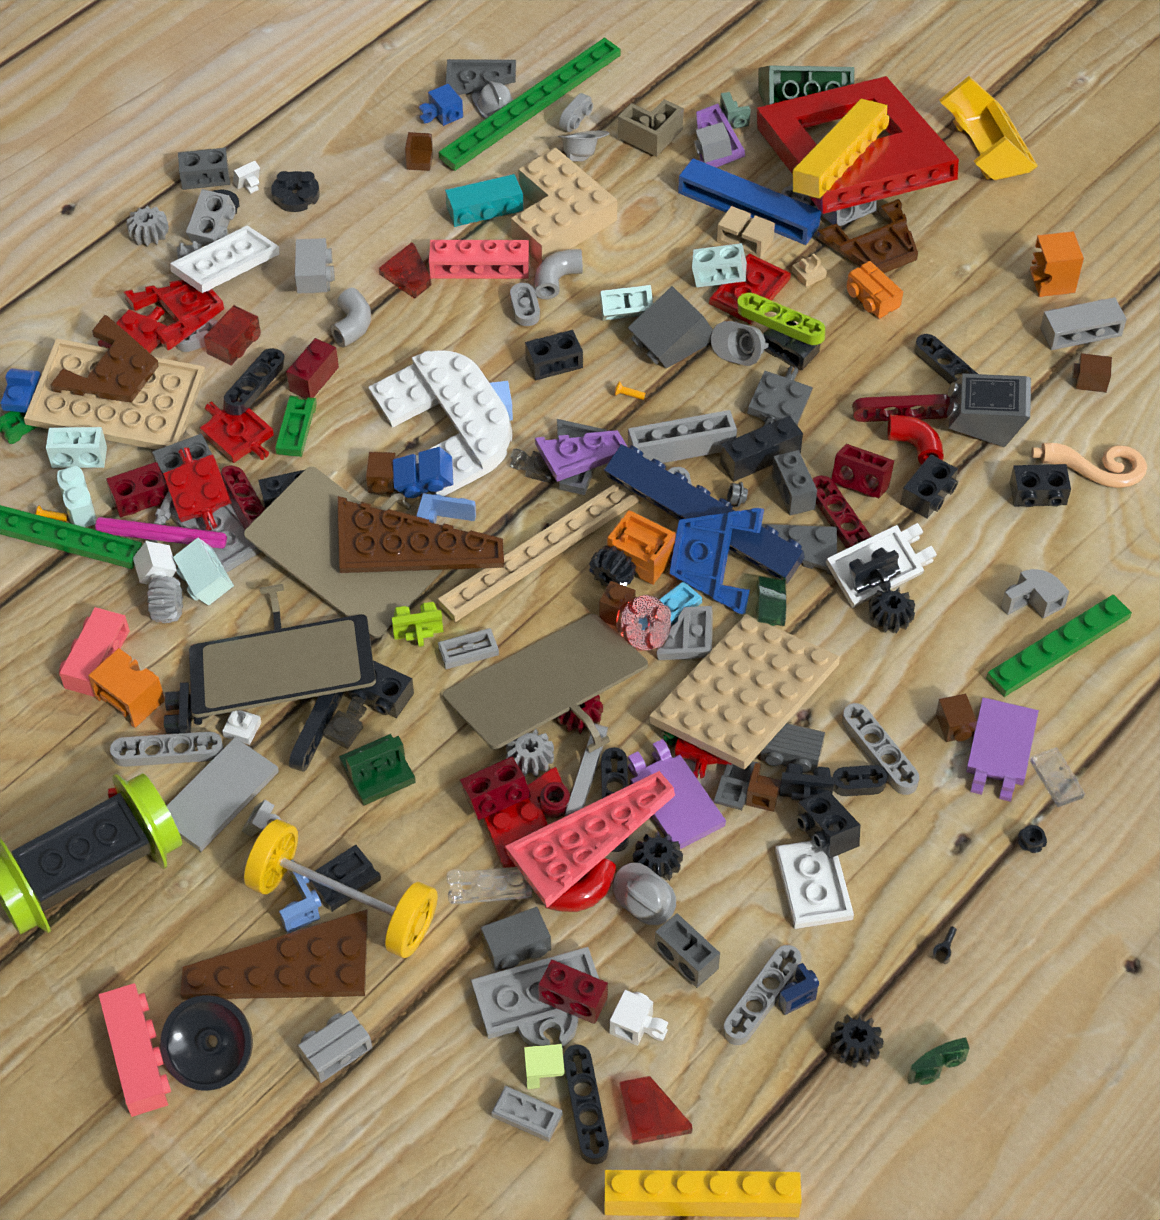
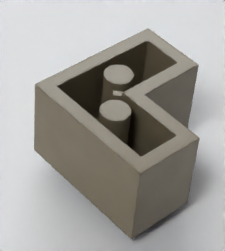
[618,99,684,157]

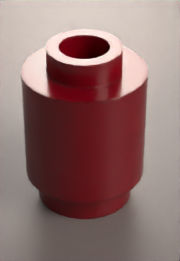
[540,782,570,818]

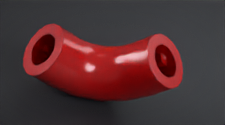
[887,415,944,465]
[545,858,616,912]

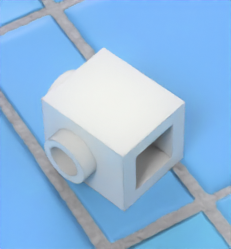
[133,541,177,585]

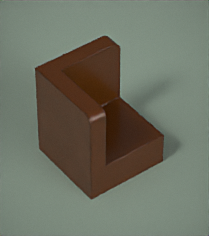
[405,132,433,171]
[746,763,781,812]

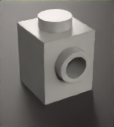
[694,122,732,163]

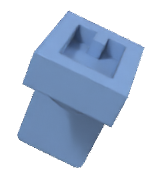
[417,493,476,524]
[279,859,322,934]

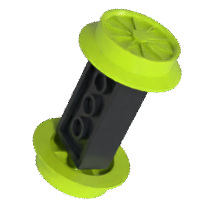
[0,773,183,935]

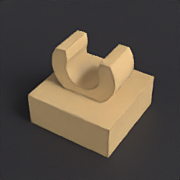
[792,254,827,287]

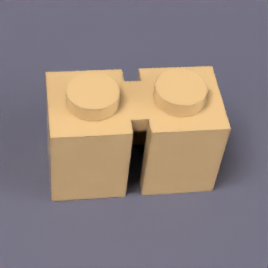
[717,206,775,259]

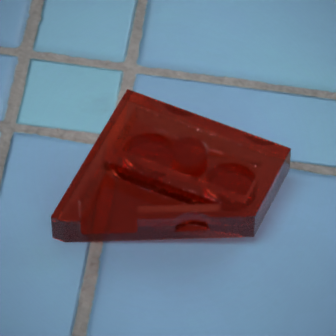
[379,242,432,299]

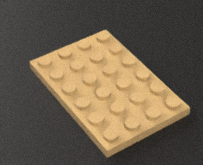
[24,338,206,450]
[649,614,839,770]

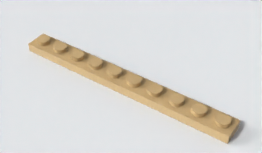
[438,483,643,622]

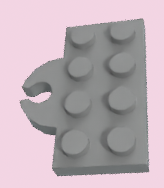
[471,947,606,1048]

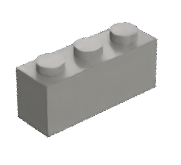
[1040,297,1127,350]

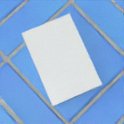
[775,841,854,929]

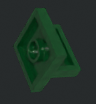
[339,734,416,806]

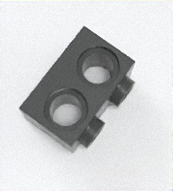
[178,147,230,190]
[152,433,212,490]
[772,450,817,516]
[654,913,720,988]

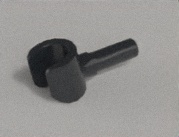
[932,926,957,964]

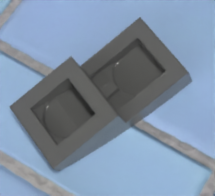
[714,761,758,811]

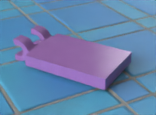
[966,698,1039,802]
[627,739,726,849]

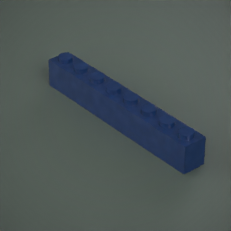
[604,444,805,584]

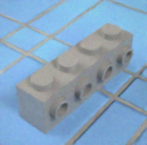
[628,410,737,463]

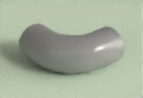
[534,249,583,299]
[331,288,371,348]

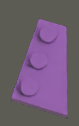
[696,104,745,168]
[535,430,627,482]

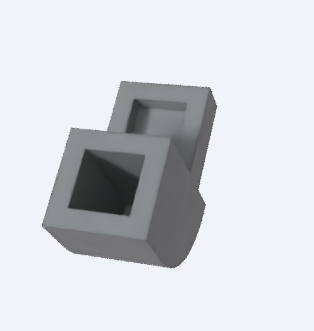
[1001,569,1069,619]

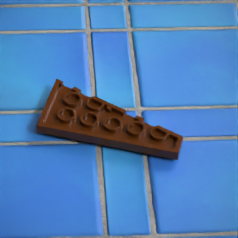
[338,496,504,573]
[180,909,368,1000]

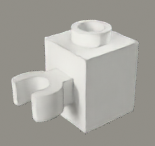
[610,990,668,1046]

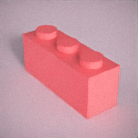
[59,607,130,697]

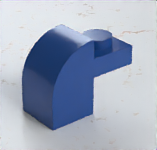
[0,368,41,413]

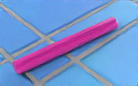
[95,517,227,549]

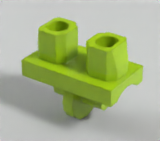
[391,602,444,647]

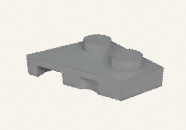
[657,606,713,660]

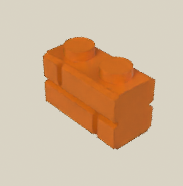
[846,261,903,319]

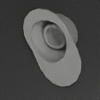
[472,81,513,119]
[558,131,610,161]
[711,321,769,366]
[613,863,676,925]

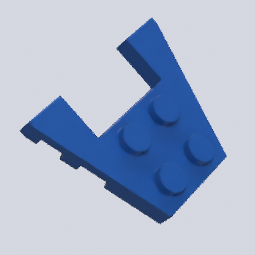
[669,508,764,614]

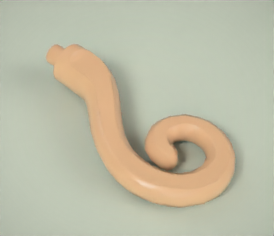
[1031,443,1147,488]

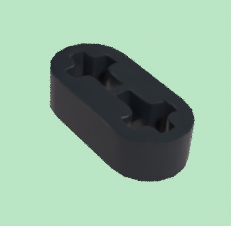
[833,765,887,797]

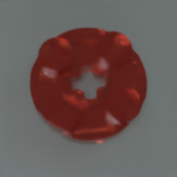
[616,595,671,651]

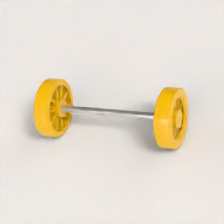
[244,819,438,959]

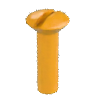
[615,381,646,400]
[35,505,68,522]

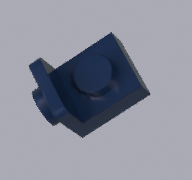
[778,963,819,1015]

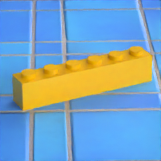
[793,99,889,199]
[605,1170,802,1218]

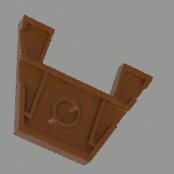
[817,199,918,273]
[50,315,159,403]

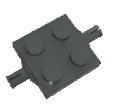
[747,366,813,426]

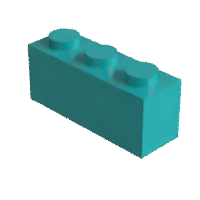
[445,174,524,227]

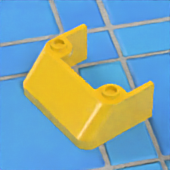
[939,76,1038,181]

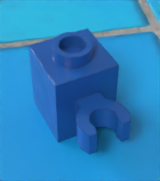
[419,84,463,126]

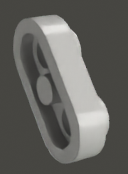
[559,93,593,132]
[510,283,540,326]

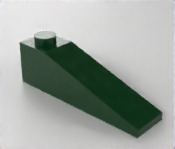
[758,65,855,106]

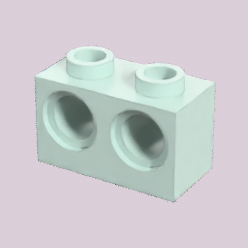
[692,243,747,287]
[600,285,653,321]
[46,427,107,468]

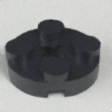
[271,171,320,212]

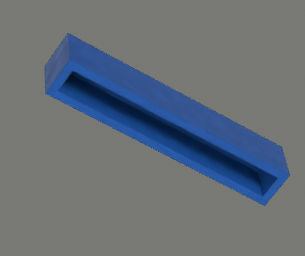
[678,158,821,245]

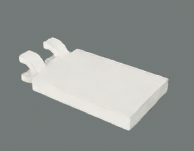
[825,523,937,608]

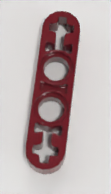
[852,394,950,422]
[221,465,265,530]
[812,475,872,549]

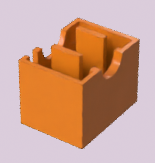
[1030,231,1084,297]
[607,510,676,585]
[88,648,165,728]

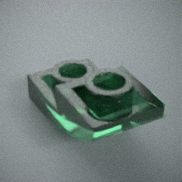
[756,576,786,626]
[907,1037,970,1085]

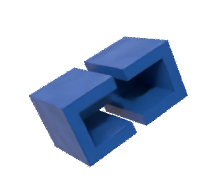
[393,447,454,498]

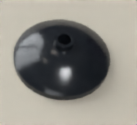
[160,995,253,1091]

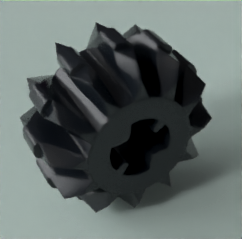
[589,545,636,586]
[868,587,915,634]
[633,831,683,881]
[830,1013,884,1068]

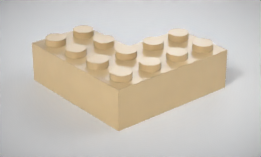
[511,148,617,264]

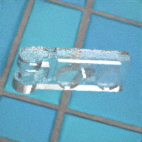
[447,867,532,904]

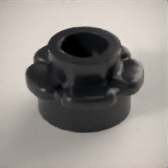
[1018,825,1047,853]

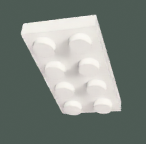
[170,226,279,293]

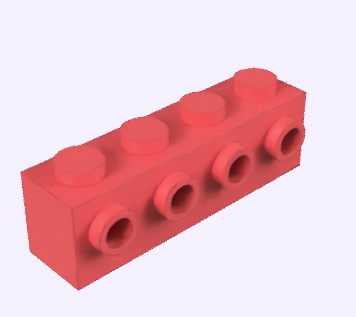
[429,240,529,279]
[99,983,171,1117]

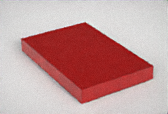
[709,253,791,325]

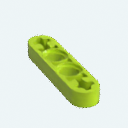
[738,293,825,345]

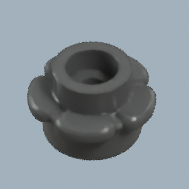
[727,482,748,507]

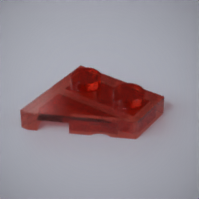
[619,1076,693,1145]

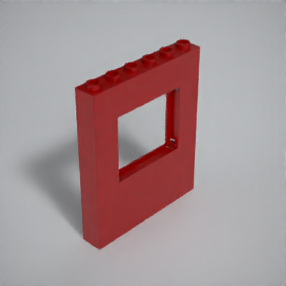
[757,76,959,214]

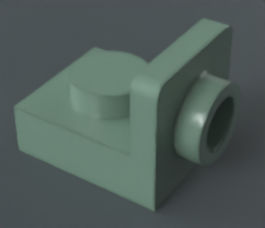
[720,92,751,129]

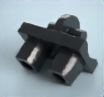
[849,547,901,593]
[164,682,209,734]
[780,763,835,801]

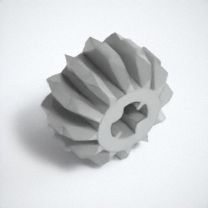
[126,205,169,247]
[147,576,183,623]
[506,729,554,777]

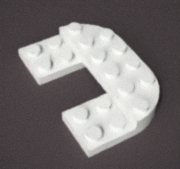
[368,351,512,496]

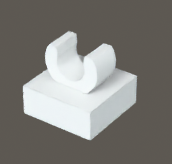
[233,161,260,194]
[223,710,261,745]

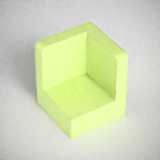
[524,1044,564,1089]

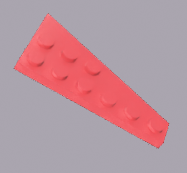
[505,771,675,907]

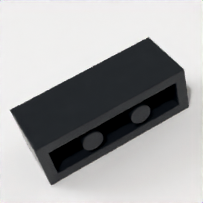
[720,415,803,482]

